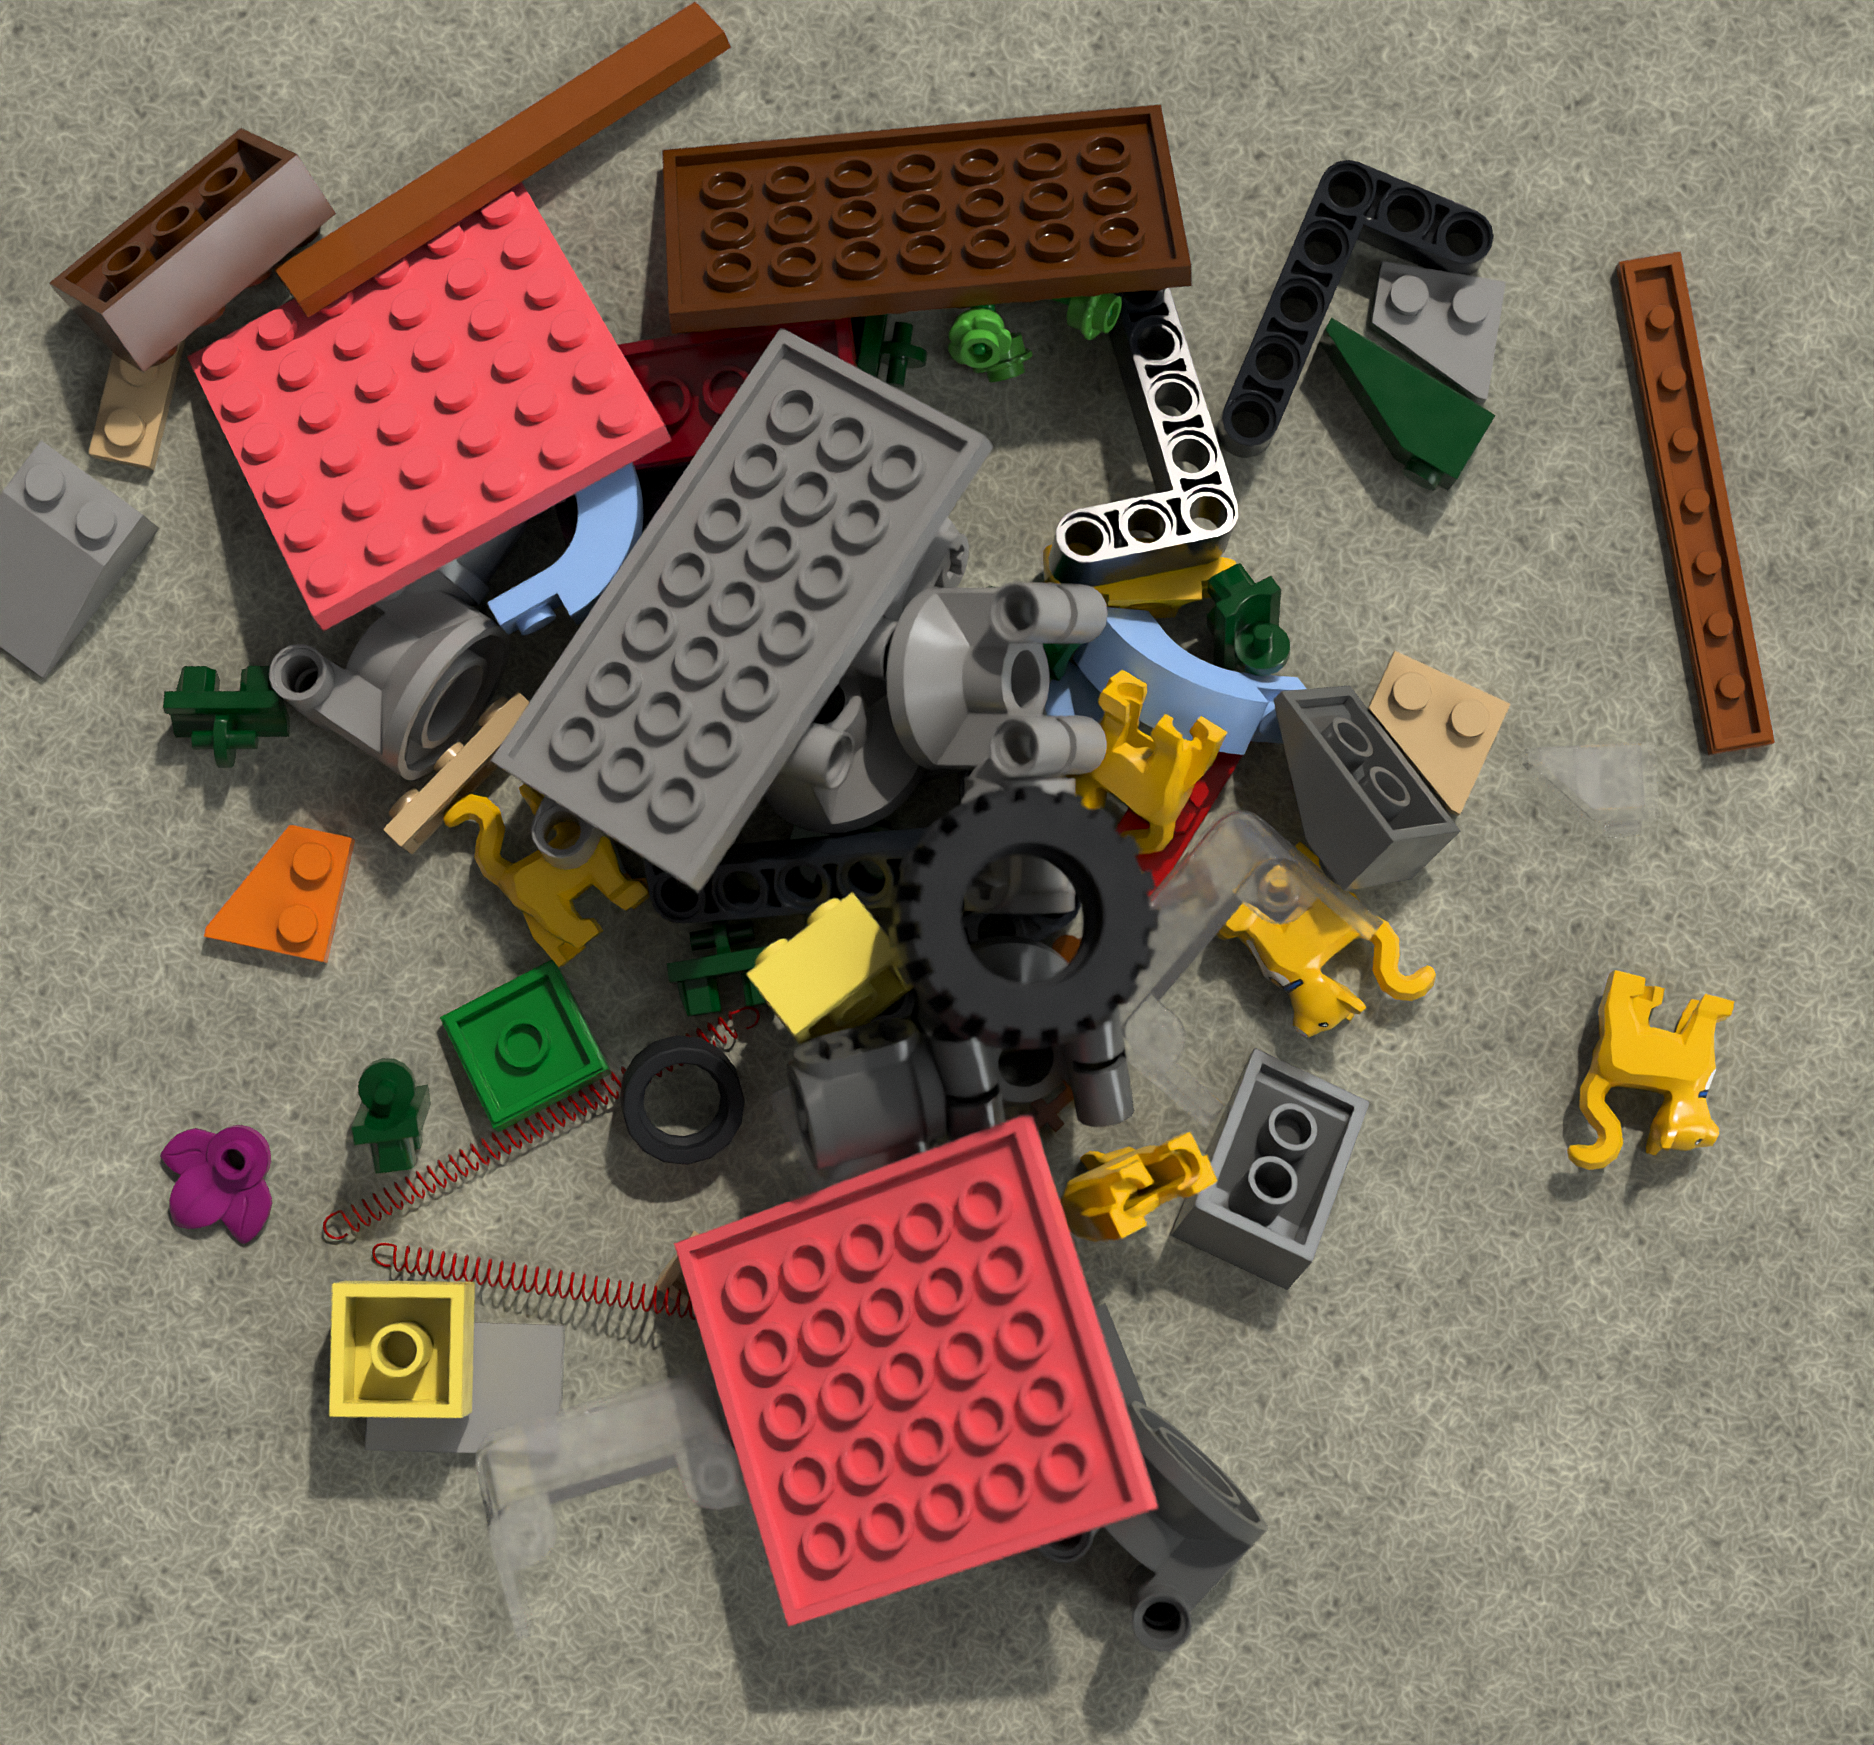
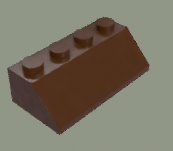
[49,128,336,373]

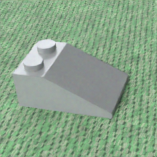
[0,440,159,679]

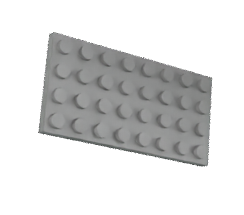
[491,328,993,892]

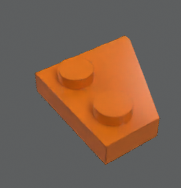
[204,825,355,963]

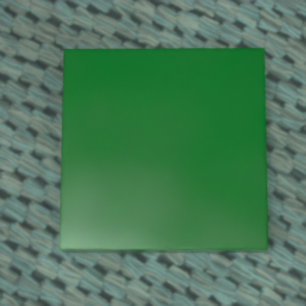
[440,959,612,1132]

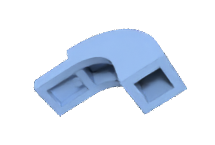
[487,462,643,635]
[1073,607,1306,755]

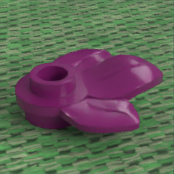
[160,1125,273,1244]

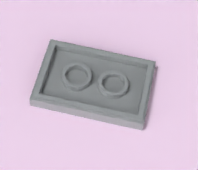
[365,1322,565,1456]

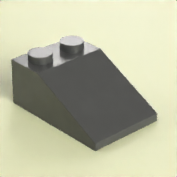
[1273,685,1461,891]
[1171,1048,1370,1290]

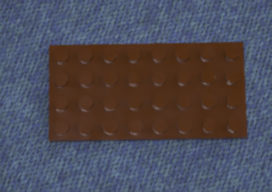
[662,104,1191,334]

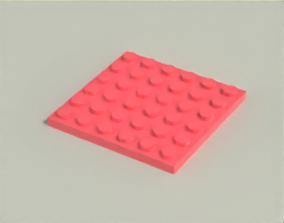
[187,182,672,631]
[674,1116,1158,1627]

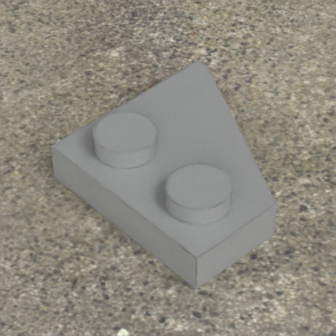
[1369,261,1506,404]

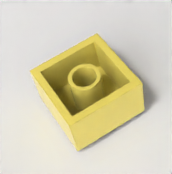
[747,893,914,1045]
[329,1281,475,1418]

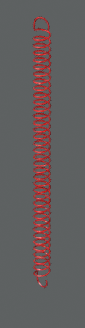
[323,1006,760,1240]
[372,1243,696,1320]

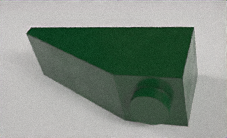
[1319,318,1496,491]

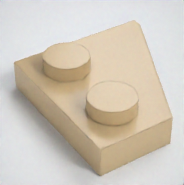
[1368,651,1510,816]

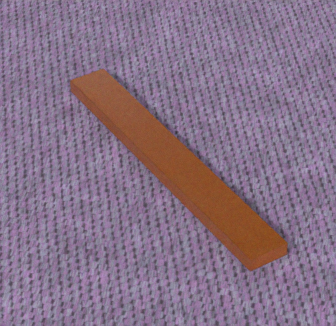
[274,1,731,318]
[1616,251,1775,756]

